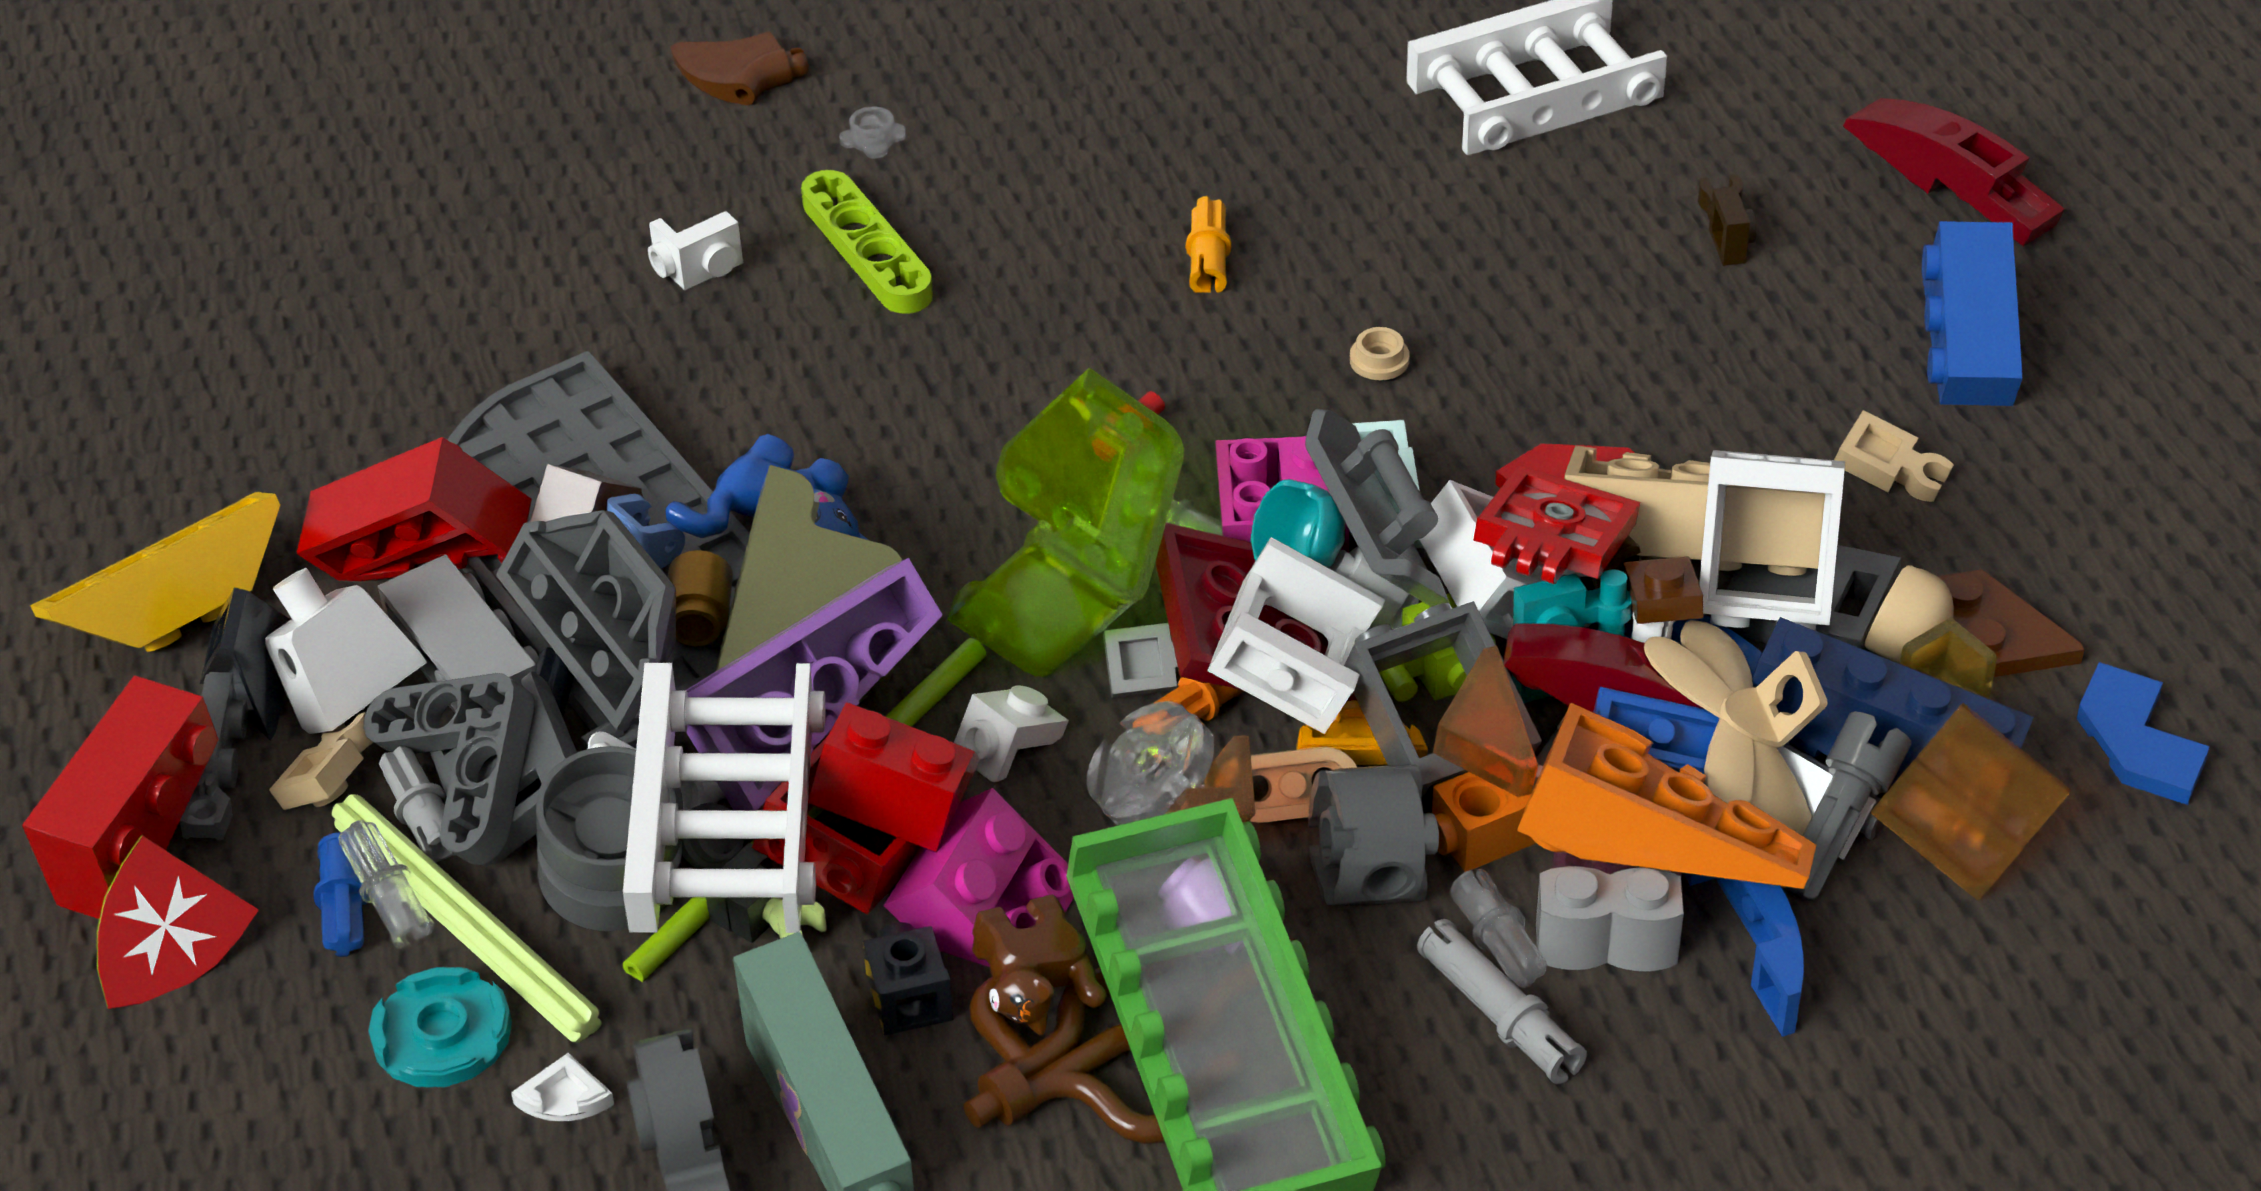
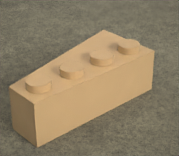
[1565,446,1825,576]

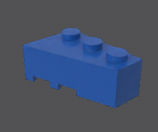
[1922,221,2023,406]

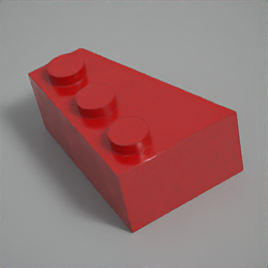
[296,437,532,581]
[22,675,219,919]

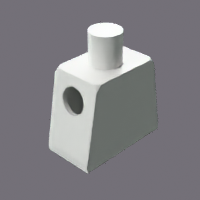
[265,568,427,734]

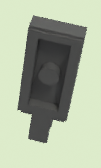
[180,672,248,840]

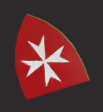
[97,835,259,1009]

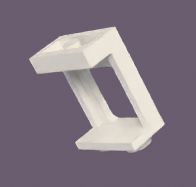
[1207,537,1385,734]

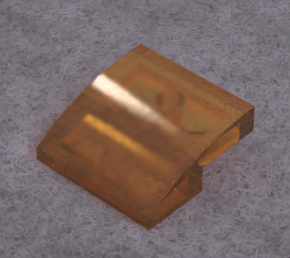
[1870,703,2071,901]

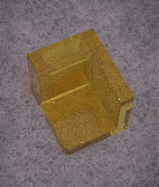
[1900,618,1997,699]

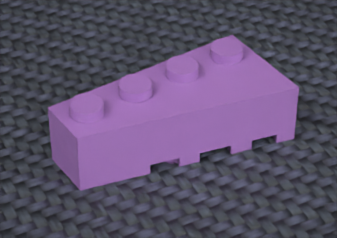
[686,558,942,811]

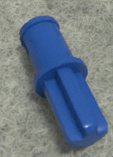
[313,832,369,957]

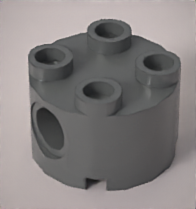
[1308,764,1439,906]

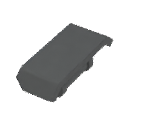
[1305,409,1449,607]

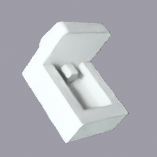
[648,211,743,290]
[954,685,1069,782]

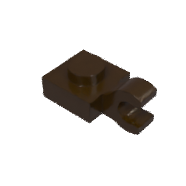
[1698,174,1756,266]

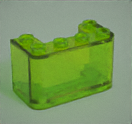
[947,367,1184,677]

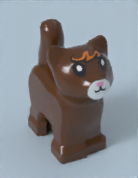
[972,894,1106,1035]

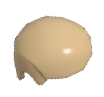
[1865,565,1954,665]

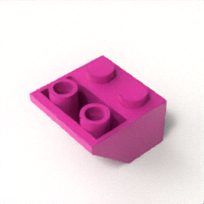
[1215,436,1349,553]
[883,788,1074,967]

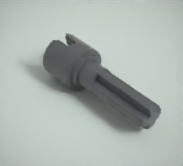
[1783,711,1911,900]

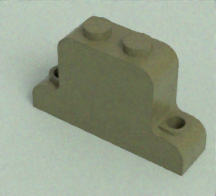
[715,465,902,702]

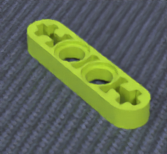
[801,170,933,314]

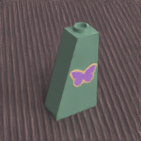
[733,931,914,1191]

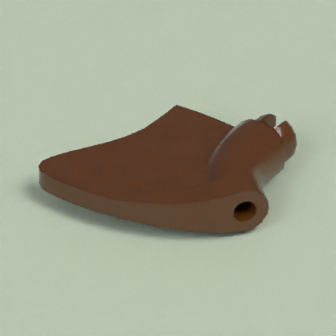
[671,31,809,106]

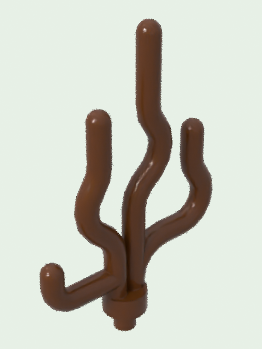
[963,938,1305,1144]

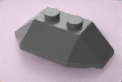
[496,510,676,731]

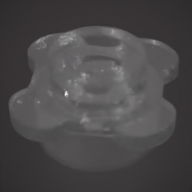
[840,107,906,158]

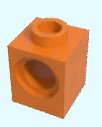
[1432,758,1536,872]

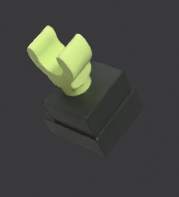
[706,843,827,943]

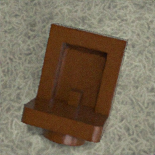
[1624,556,1703,625]

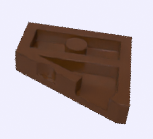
[1937,569,2084,682]

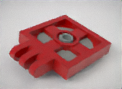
[1473,466,1641,585]

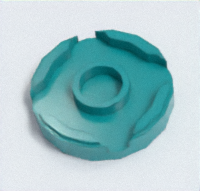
[368,967,512,1087]

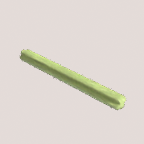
[331,794,601,1043]

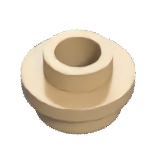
[1350,327,1410,380]

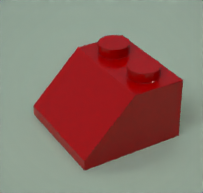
[808,702,979,852]

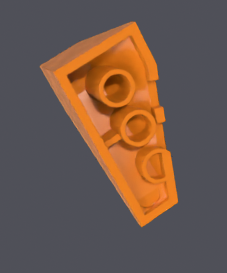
[1517,703,1817,889]

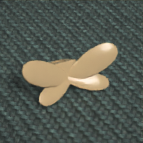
[1644,620,1827,836]

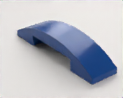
[1683,873,1804,1037]

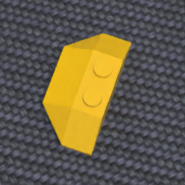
[30,492,280,652]

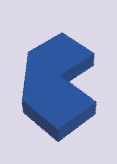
[2076,662,2210,805]

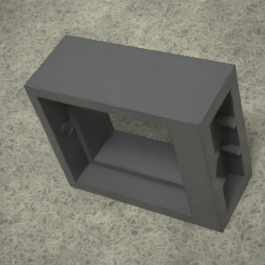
[1344,601,1542,804]

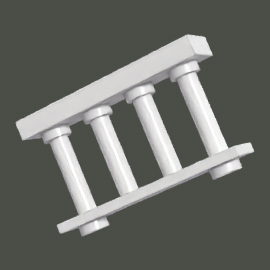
[1407,0,1667,156]
[623,663,825,933]

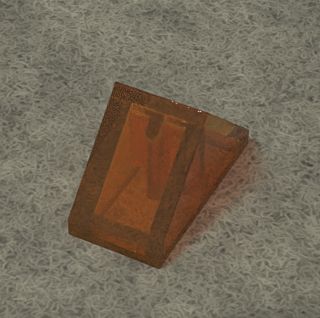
[1433,645,1538,797]

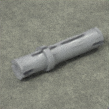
[1417,919,1587,1084]

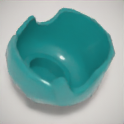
[1251,479,1345,568]

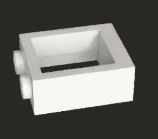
[1699,450,1845,631]
[1419,480,1592,639]

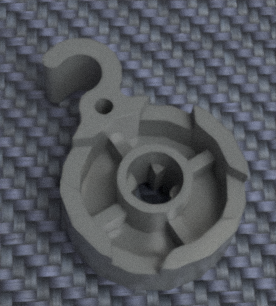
[627,1028,730,1191]

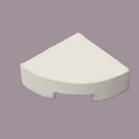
[511,1053,614,1121]

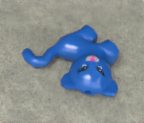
[666,434,869,540]

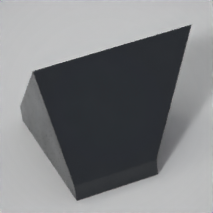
[199,587,291,741]

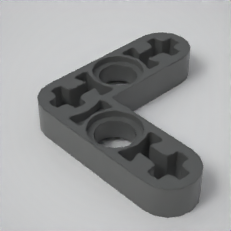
[363,673,534,865]

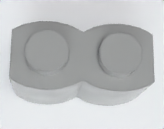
[1536,866,1683,971]

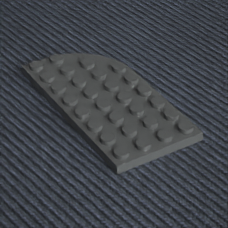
[448,351,750,731]

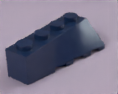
[1752,617,2034,856]

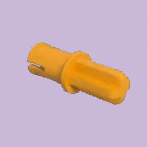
[1185,196,1232,293]

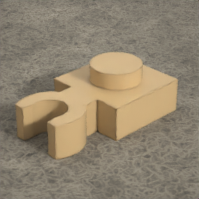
[1835,410,1954,502]
[269,712,373,810]

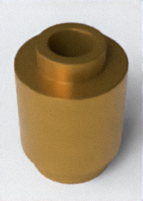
[668,550,733,646]

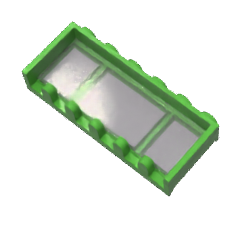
[1066,798,1385,1191]

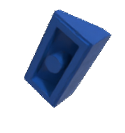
[1593,687,1719,774]

